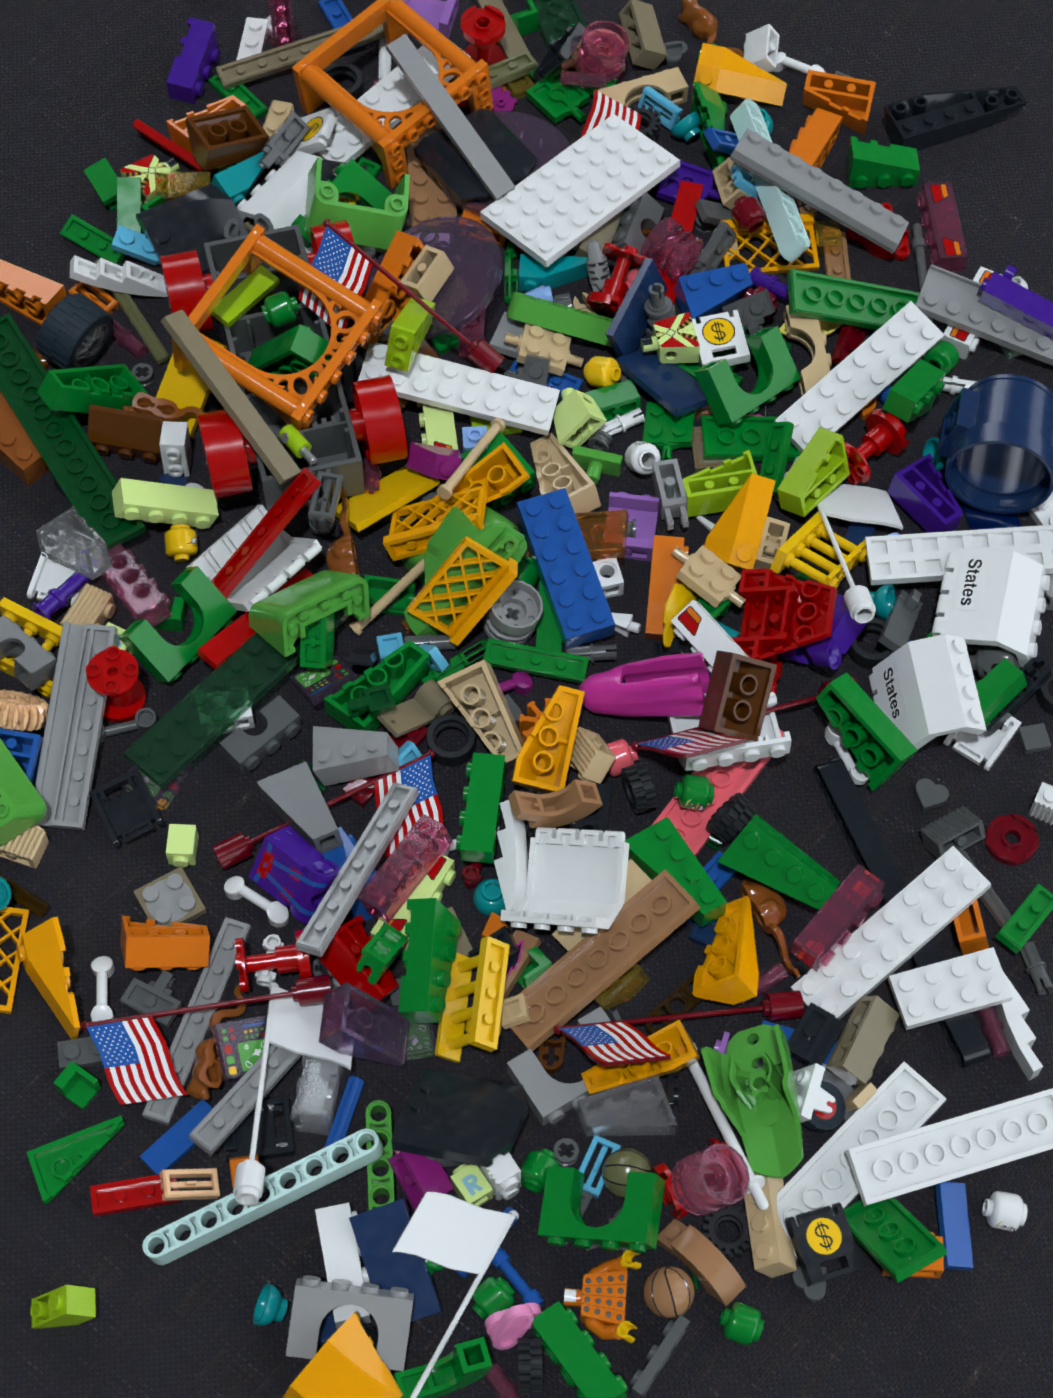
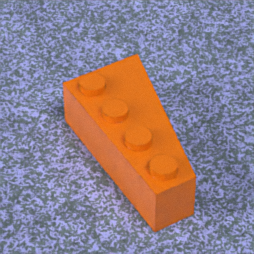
[789,108,843,169]
[364,230,424,333]
[0,259,67,326]
[645,535,689,641]

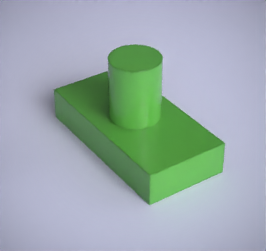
[572,445,623,485]

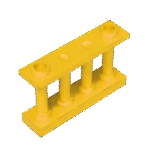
[770,511,867,589]
[0,597,62,698]
[435,936,510,1063]

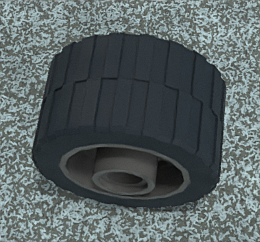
[36,293,114,369]

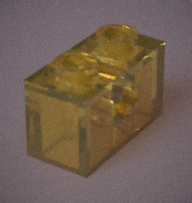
[155,170,211,198]

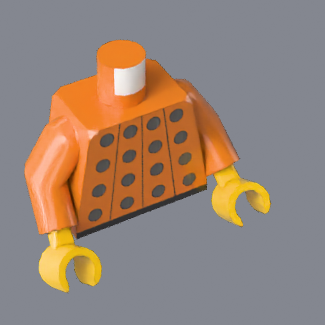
[564,1250,641,1343]

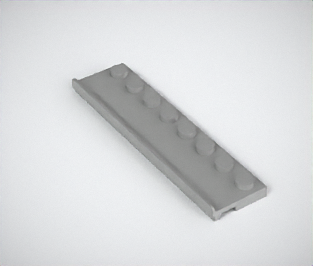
[729,128,909,253]
[915,265,1053,366]
[35,622,118,830]

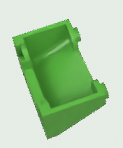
[249,570,370,657]

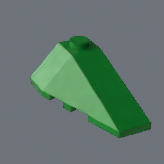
[691,82,727,170]

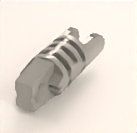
[586,238,611,292]

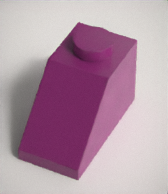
[406,442,462,480]
[387,1152,454,1211]

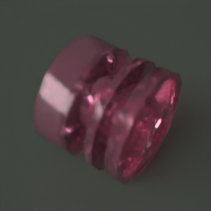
[577,20,630,83]
[641,217,703,281]
[671,1144,750,1215]

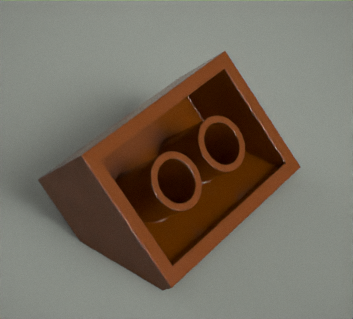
[185,105,269,171]
[88,404,164,463]
[698,650,777,742]

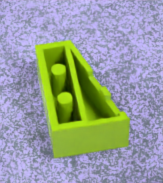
[777,427,850,517]
[682,450,757,517]

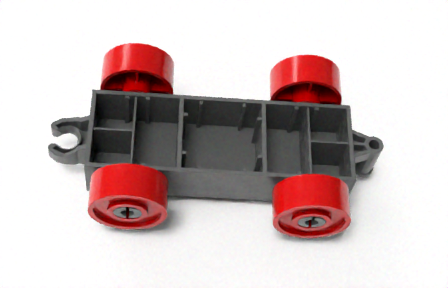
[160,213,408,535]

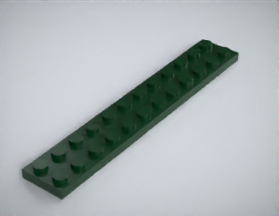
[0,313,146,554]

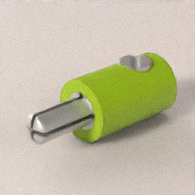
[279,424,317,465]

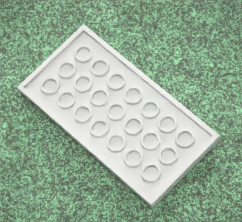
[480,114,680,267]

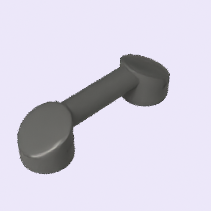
[99,708,157,744]

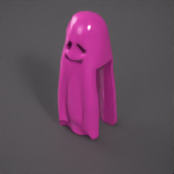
[579,652,710,717]

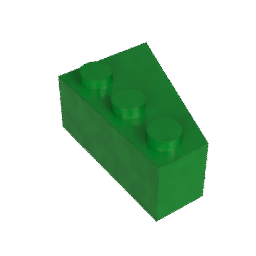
[845,136,920,188]
[882,359,946,423]

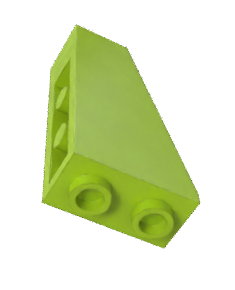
[384,298,436,373]

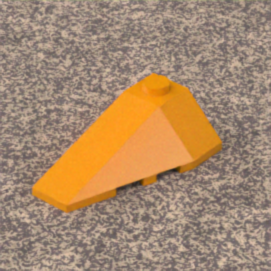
[694,43,787,106]
[704,473,776,574]
[16,917,80,1040]

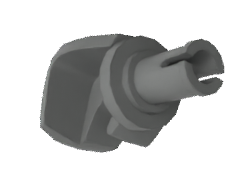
[644,283,676,337]
[969,646,1020,678]

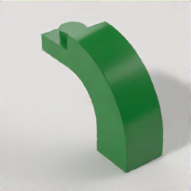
[393,1337,492,1398]

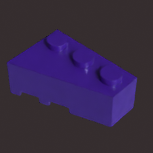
[167,17,221,104]
[887,453,963,533]

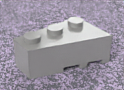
[313,726,399,786]

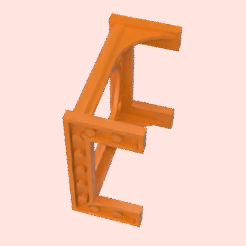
[292,0,494,189]
[172,224,384,431]

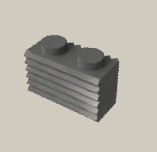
[920,806,986,859]

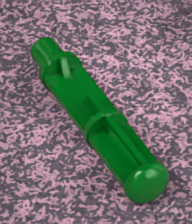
[504,241,519,305]
[420,639,487,685]

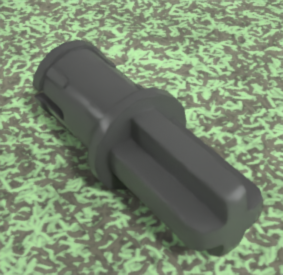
[404,633,455,650]
[566,643,617,664]
[1020,941,1053,995]

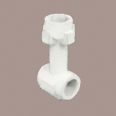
[255,934,284,987]

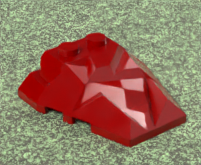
[731,568,838,660]

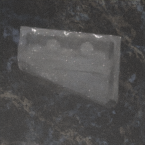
[36,506,112,580]
[291,1055,343,1135]
[577,1077,677,1136]

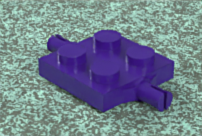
[656,160,722,204]

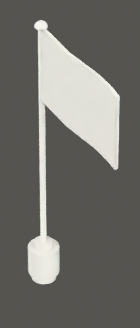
[817,484,903,623]
[233,982,356,1206]
[392,1192,519,1398]

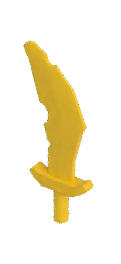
[663,583,701,648]

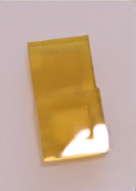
[813,220,843,246]

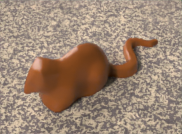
[678,0,744,57]
[123,392,204,422]
[326,485,360,575]
[739,878,800,978]
[186,985,246,1100]

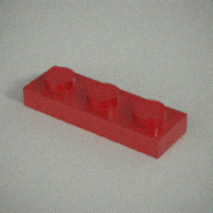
[90,1174,180,1217]

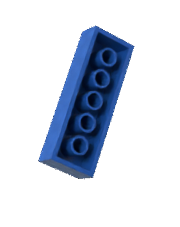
[516,488,615,650]

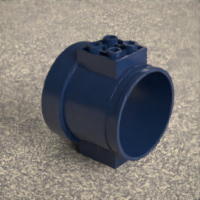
[937,374,1053,514]

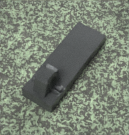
[878,589,923,652]

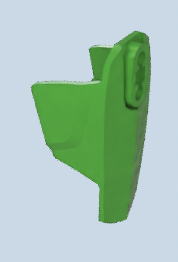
[404,506,528,636]
[701,1024,803,1179]

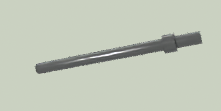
[912,223,933,323]

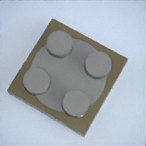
[133,867,207,926]

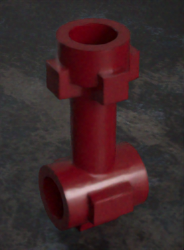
[461,862,483,889]

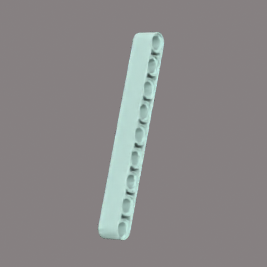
[730,98,811,262]
[142,1129,384,1265]

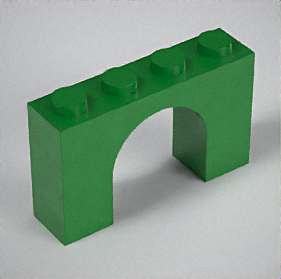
[291,159,392,252]
[694,326,801,426]
[118,566,237,682]
[925,631,1027,726]
[538,1166,665,1253]

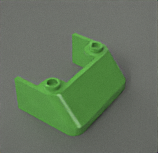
[304,157,410,253]
[0,738,47,847]

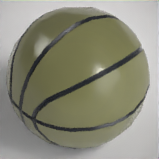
[602,1148,652,1199]

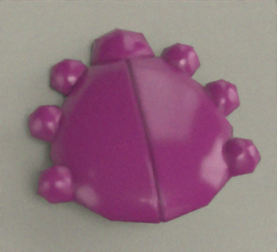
[491,86,517,115]

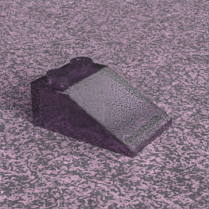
[319,982,409,1067]

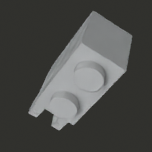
[651,458,689,531]

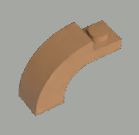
[508,779,603,828]
[657,1219,746,1306]

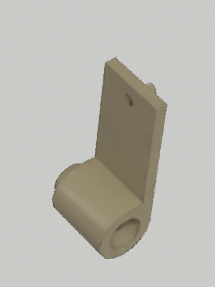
[376,679,455,738]

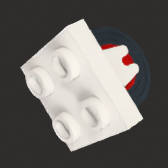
[794,1063,846,1132]

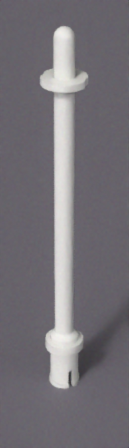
[682,1024,769,1210]

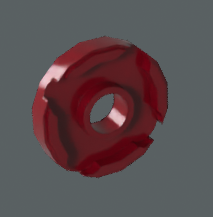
[985,814,1039,865]

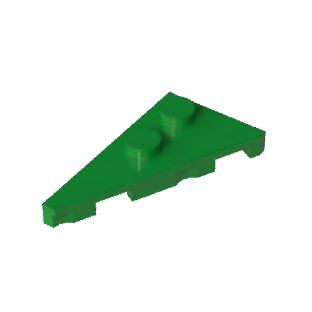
[26,1115,125,1204]

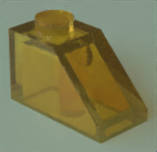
[594,963,650,1009]

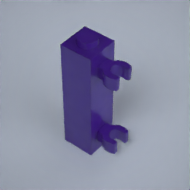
[978,265,1053,341]

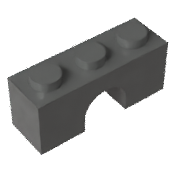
[612,192,664,268]
[0,615,56,691]
[219,695,302,775]

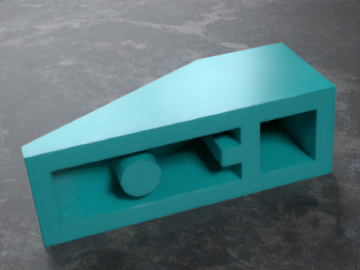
[211,152,264,206]
[519,254,589,292]

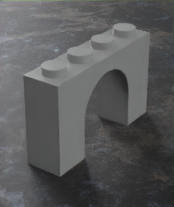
[507,1006,611,1126]
[286,1275,414,1371]

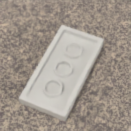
[888,947,1013,1030]

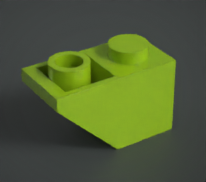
[30,1285,96,1329]

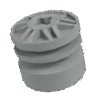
[483,580,543,645]

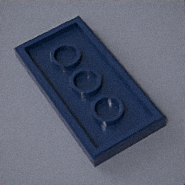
[606,258,668,358]
[616,349,709,417]
[349,1198,442,1322]

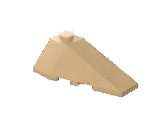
[530,432,601,517]

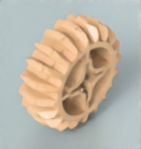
[0,689,49,731]

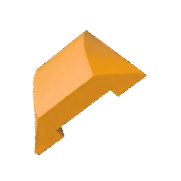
[283,1312,403,1398]

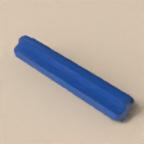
[324,1076,364,1148]

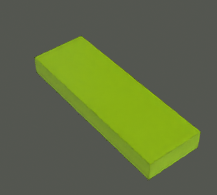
[211,265,279,328]

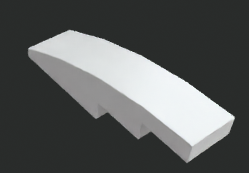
[70,255,167,297]
[494,800,528,911]
[995,972,1043,1081]

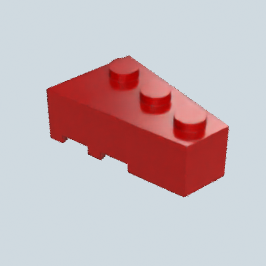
[317,914,398,1014]

